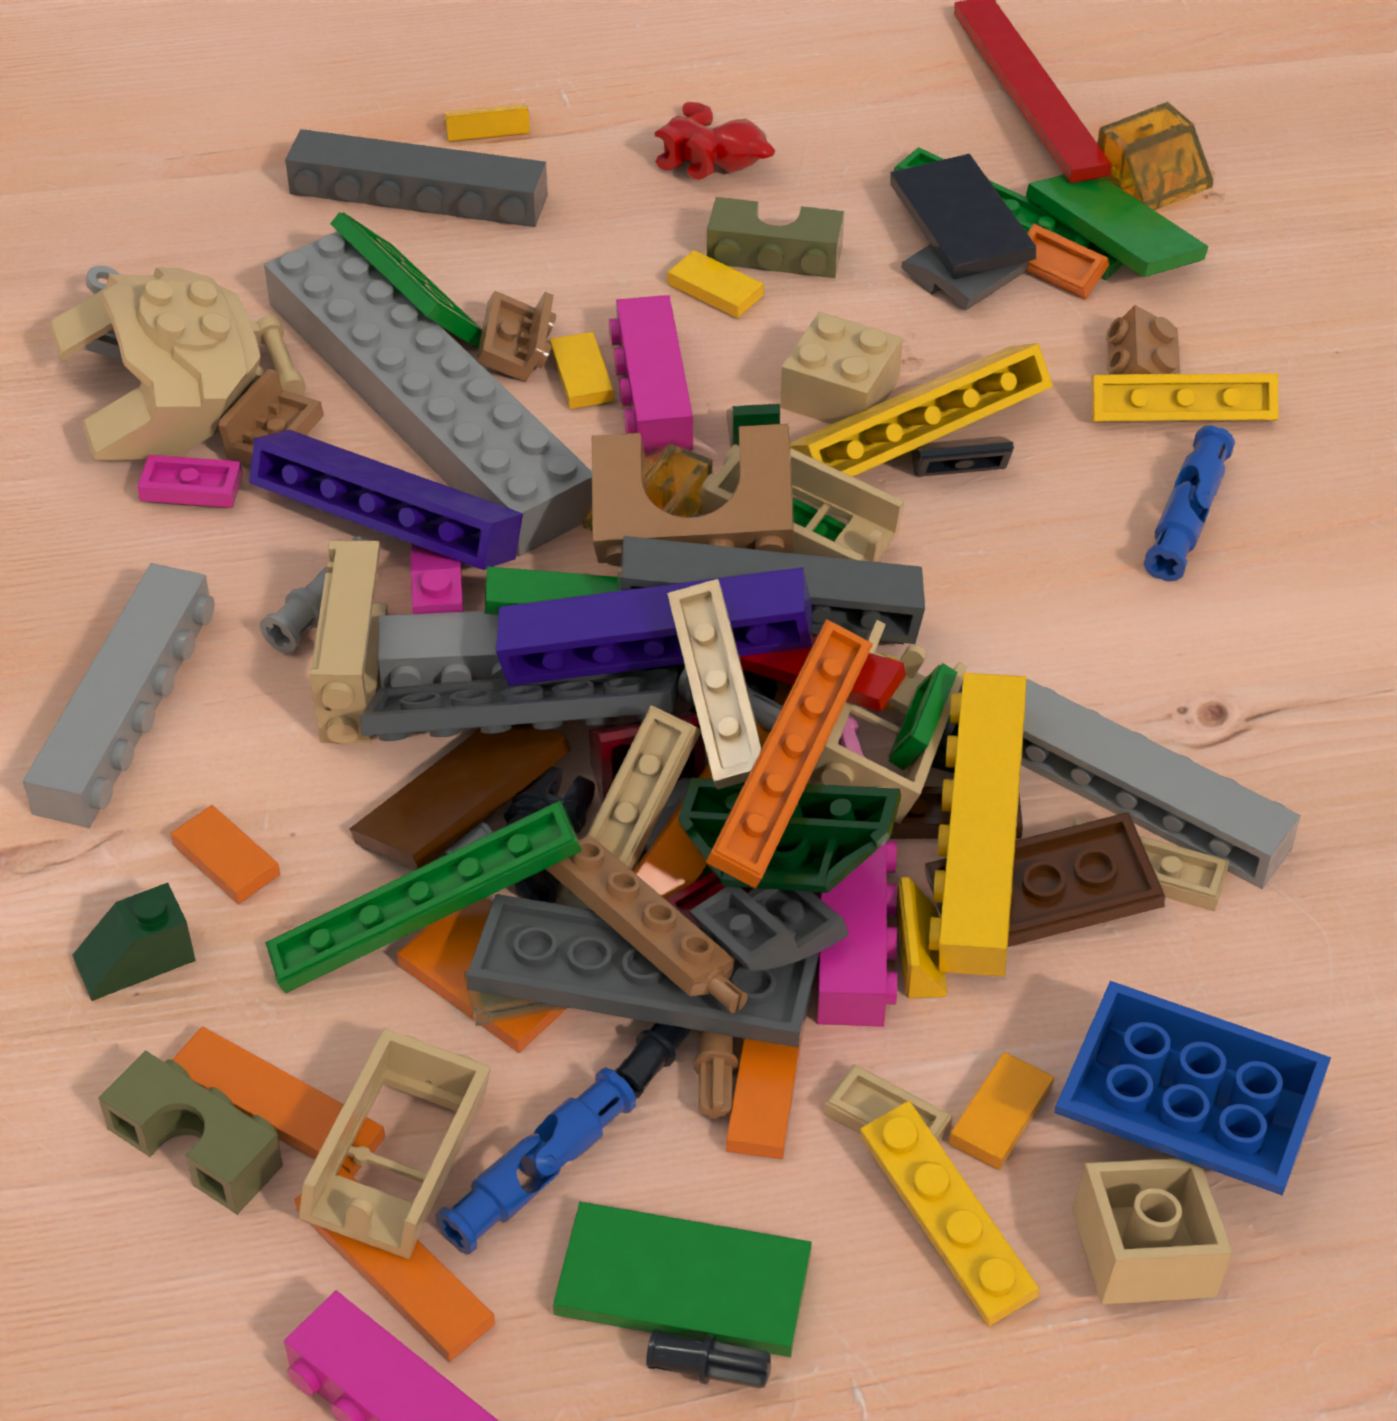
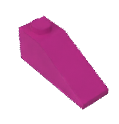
[411,543,464,614]

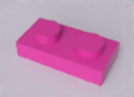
[137,455,243,508]

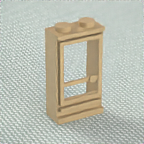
[699,444,904,562]
[309,540,388,744]
[810,620,968,824]
[298,1028,491,1259]

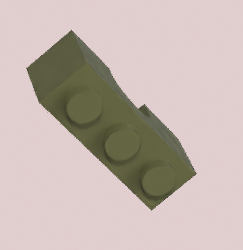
[707,197,844,278]
[98,1050,283,1215]

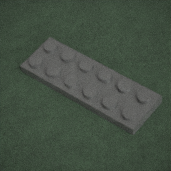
[360,665,681,741]
[467,894,819,1048]

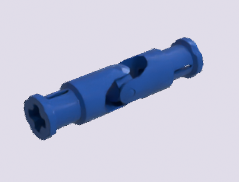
[1144,425,1235,582]
[435,1067,636,1255]

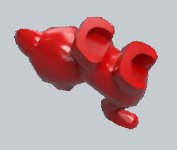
[655,102,775,181]

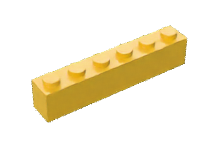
[790,343,1053,477]
[929,672,1027,977]

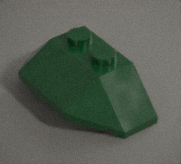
[678,777,902,893]

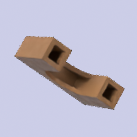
[591,424,795,567]

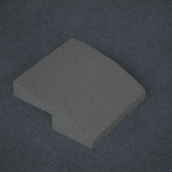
[901,245,1029,311]
[689,886,849,971]

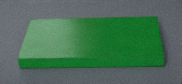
[1026,174,1209,277]
[330,212,482,349]
[553,1202,812,1357]

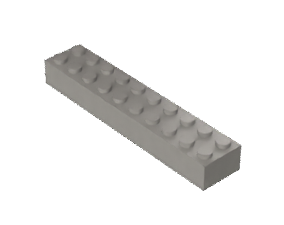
[264,231,592,557]

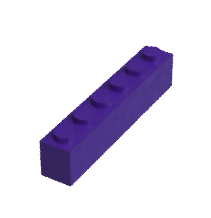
[249,430,523,570]
[496,567,812,686]

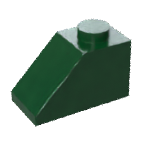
[72,882,196,1001]

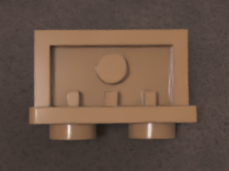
[476,290,556,382]
[1106,305,1180,375]
[218,368,324,465]

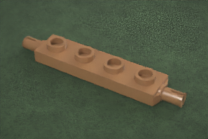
[546,835,748,1013]

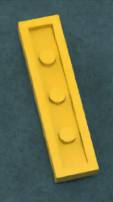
[1091,373,1279,423]
[860,1100,1039,1327]

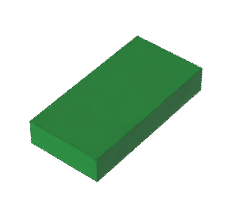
[888,663,958,771]

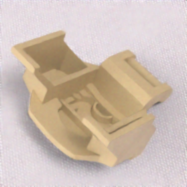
[49,267,306,460]

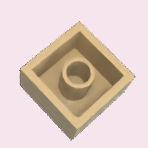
[780,312,903,424]
[1072,1158,1233,1305]

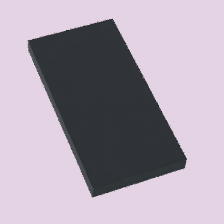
[890,153,1036,279]

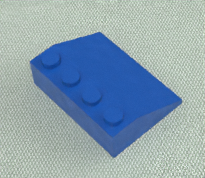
[1054,981,1331,1196]

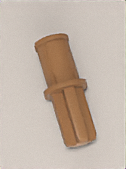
[694,1031,738,1120]

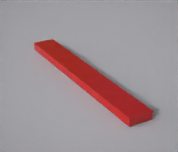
[954,0,1111,183]

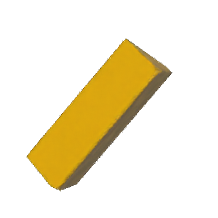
[443,103,530,142]
[896,877,948,998]

